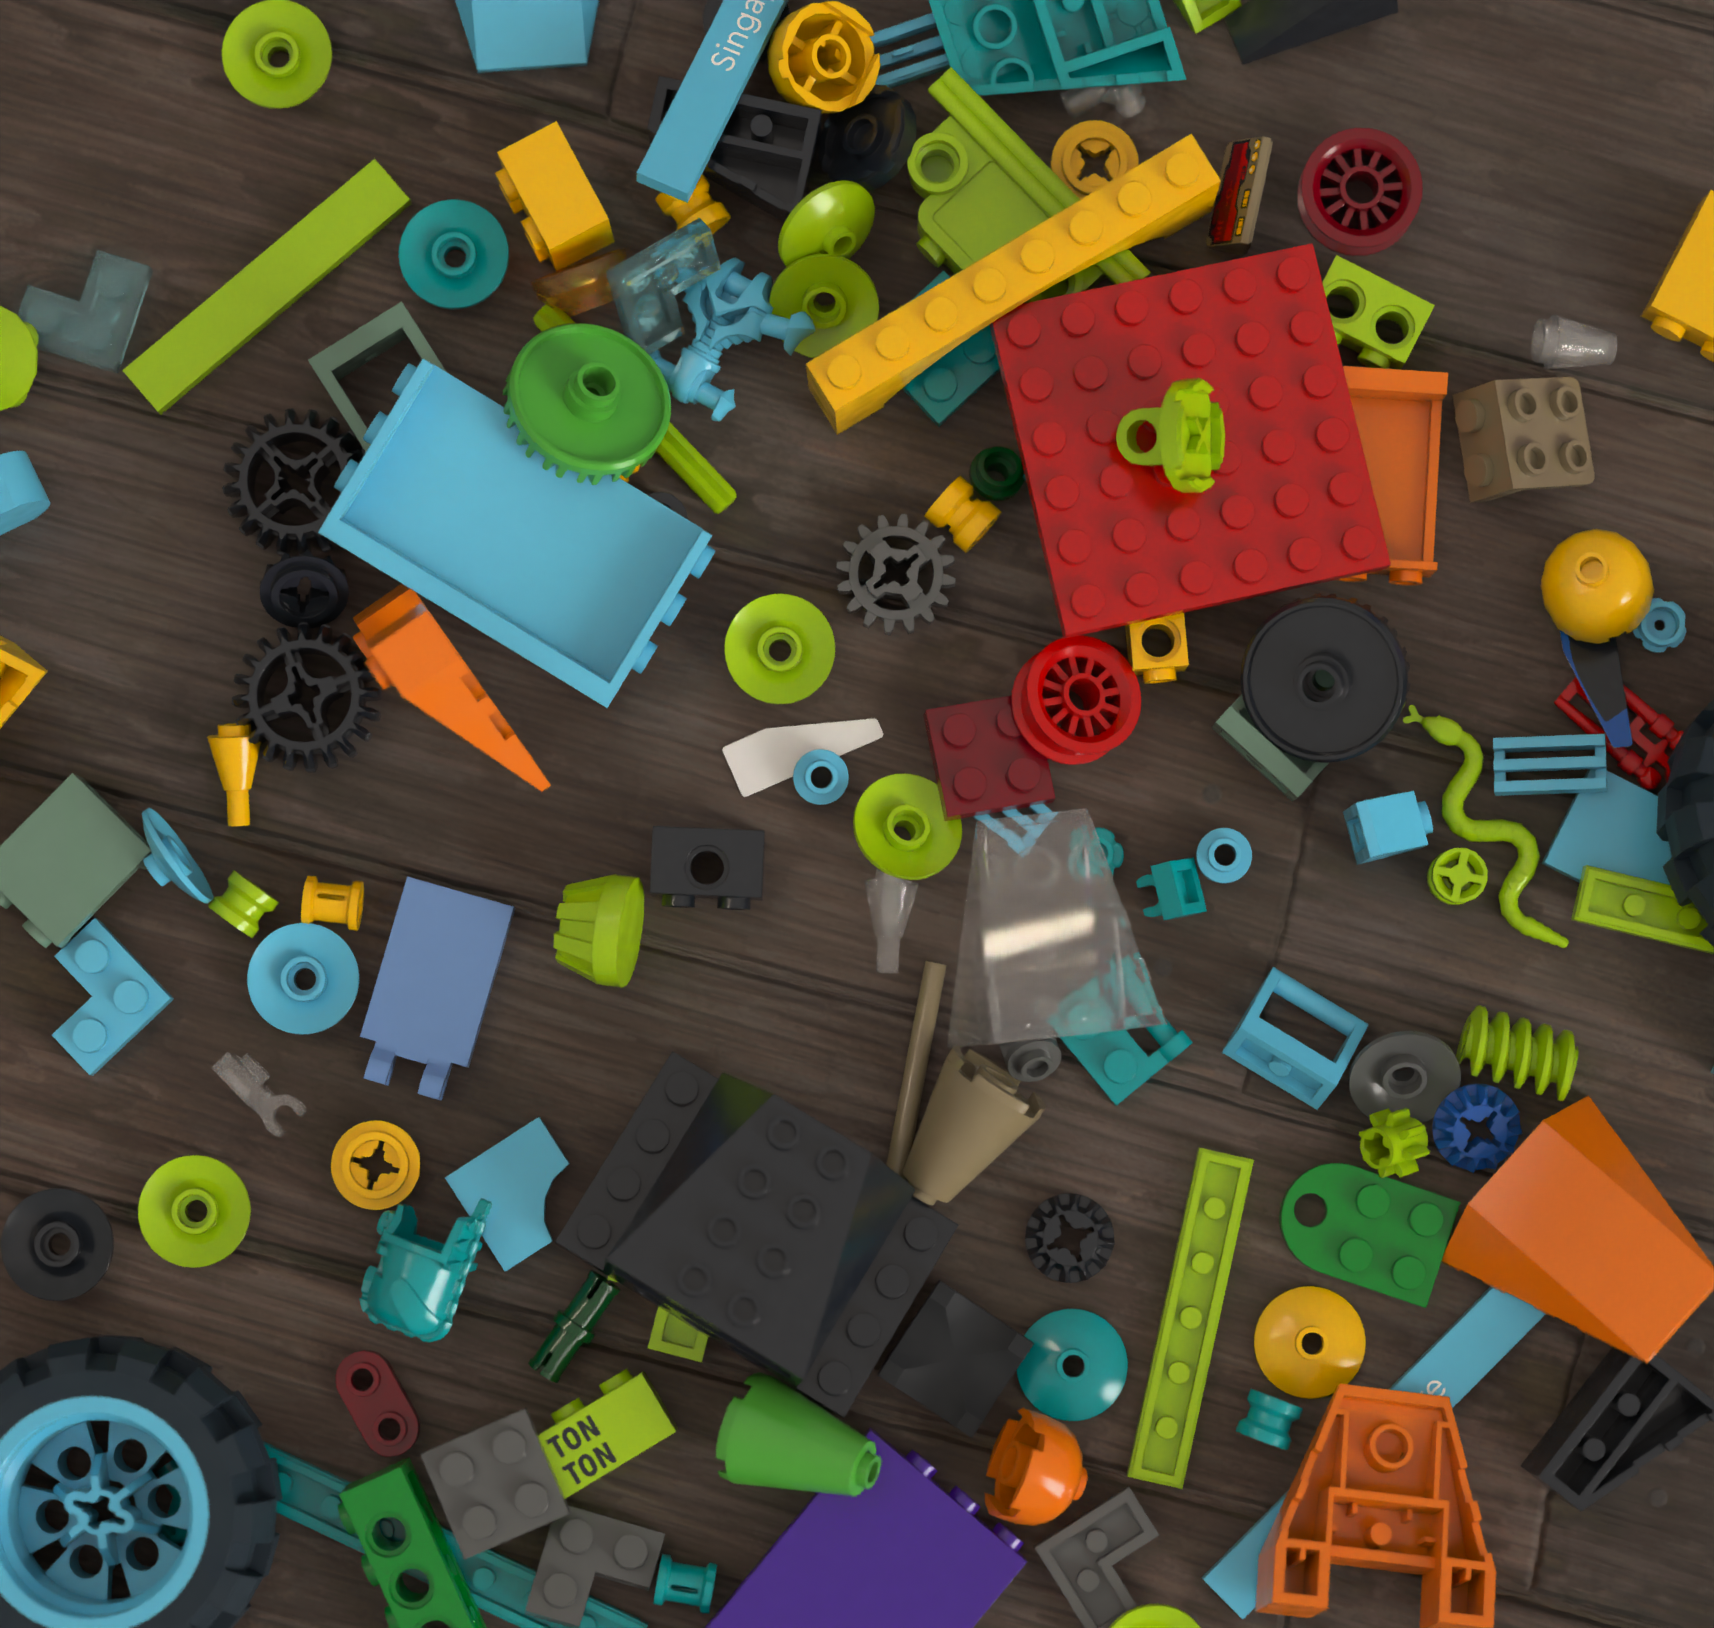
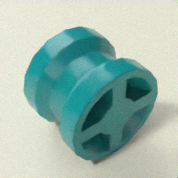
[1235,1388,1303,1451]

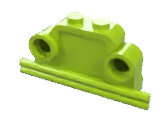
[907,67,1151,303]

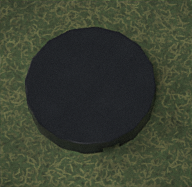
[819,85,916,192]

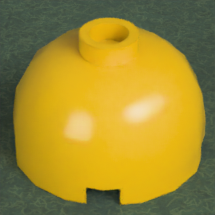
[767,1,880,113]
[1541,529,1654,644]

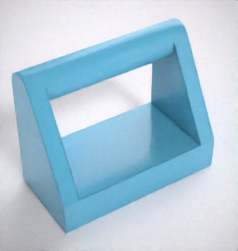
[1222,967,1369,1110]

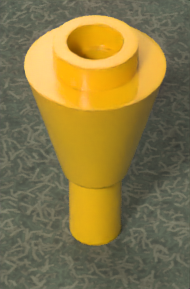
[207,723,261,826]

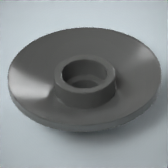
[1348,1031,1461,1123]

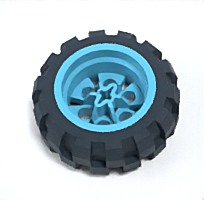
[0,1335,282,1628]

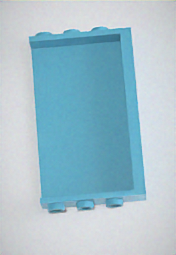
[318,359,716,708]

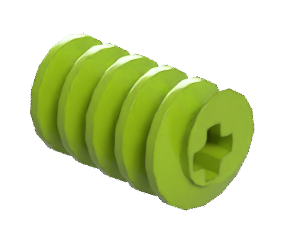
[1456,1005,1579,1102]

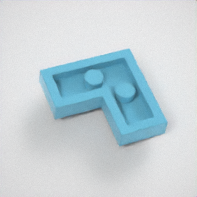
[52,918,174,1076]

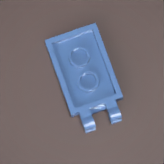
[360,876,515,1101]

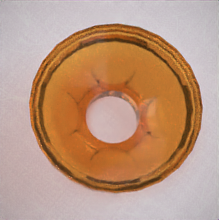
[530,248,630,317]

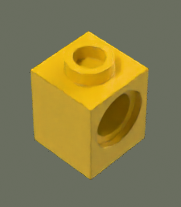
[1125,613,1189,684]

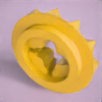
[1051,120,1139,200]
[331,1120,420,1210]

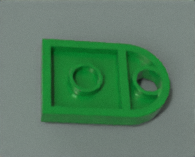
[1279,1163,1461,1308]

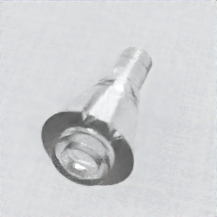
[864,870,919,973]

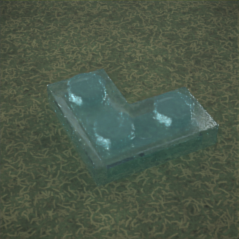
[606,218,721,354]
[18,250,153,373]

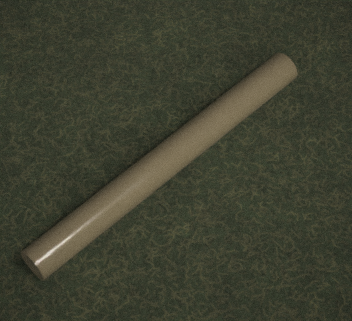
[886,961,947,1181]

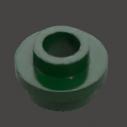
[969,446,1024,501]

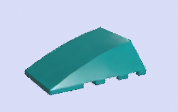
[929,0,1187,96]

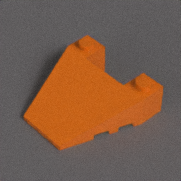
[352,583,551,792]
[1255,1383,1496,1628]

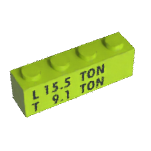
[538,1368,678,1498]

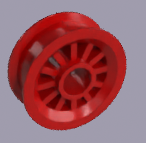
[1011,635,1141,765]

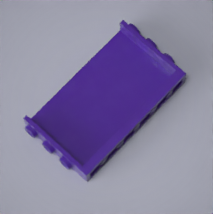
[704,1427,1027,1628]

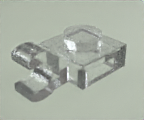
[211,1052,307,1137]

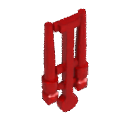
[1553,676,1684,790]

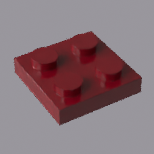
[923,695,1056,821]

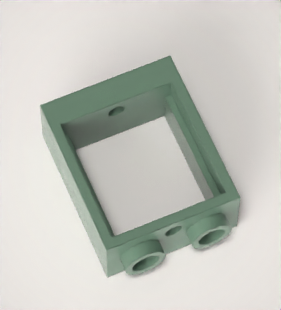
[308,301,446,452]

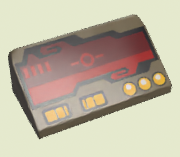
[1206,136,1273,256]

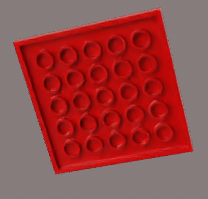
[989,243,1391,639]

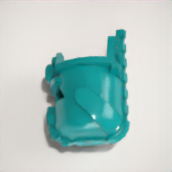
[360,1198,492,1342]

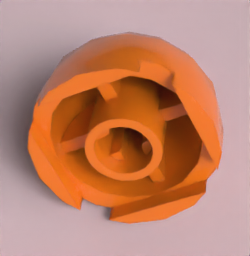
[985,1408,1087,1526]

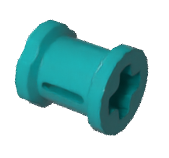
[653,1554,718,1614]

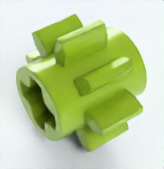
[1359,1108,1430,1178]

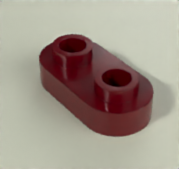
[335,1350,421,1457]

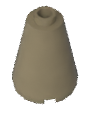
[902,1045,1046,1206]

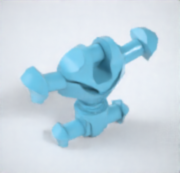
[649,245,815,421]

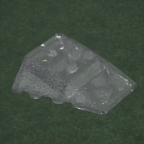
[947,808,1168,1048]

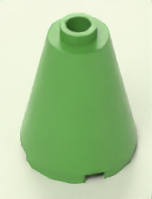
[716,1372,881,1496]

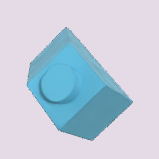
[1343,791,1433,865]

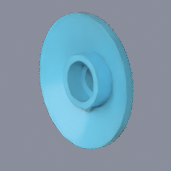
[142,808,213,904]
[247,923,359,1035]

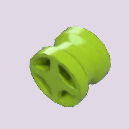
[1427,848,1488,905]
[208,870,279,938]

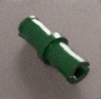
[528,1270,621,1383]

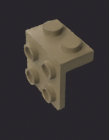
[1452,377,1595,503]

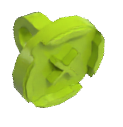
[1116,378,1225,493]

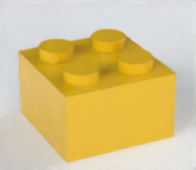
[495,121,615,272]

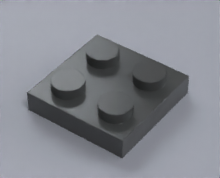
[420,1407,571,1560]

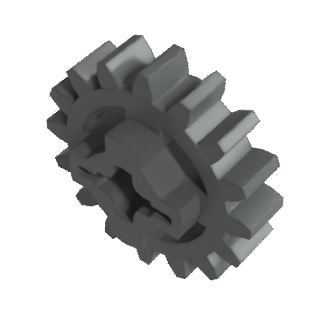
[836,514,956,635]

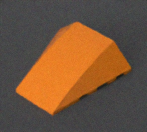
[1441,1095,1714,1364]

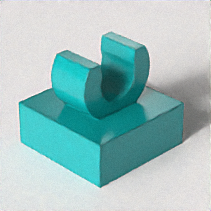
[1136,858,1207,920]

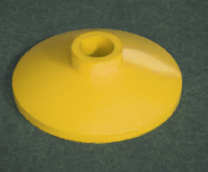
[1254,1286,1366,1399]

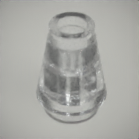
[1531,314,1617,369]

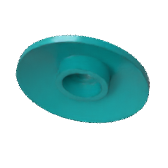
[399,199,509,309]
[1016,1309,1128,1421]

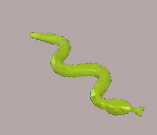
[1403,705,1569,948]

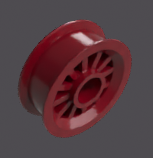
[1297,128,1423,256]

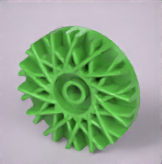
[503,323,671,485]

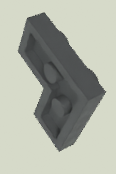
[1034,1486,1159,1628]
[525,1505,665,1628]

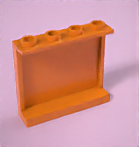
[1337,366,1448,586]

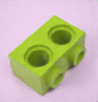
[1322,255,1435,370]

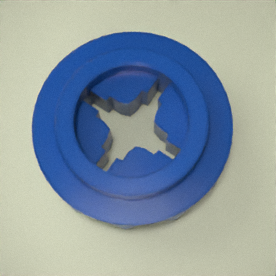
[1432,1084,1523,1173]

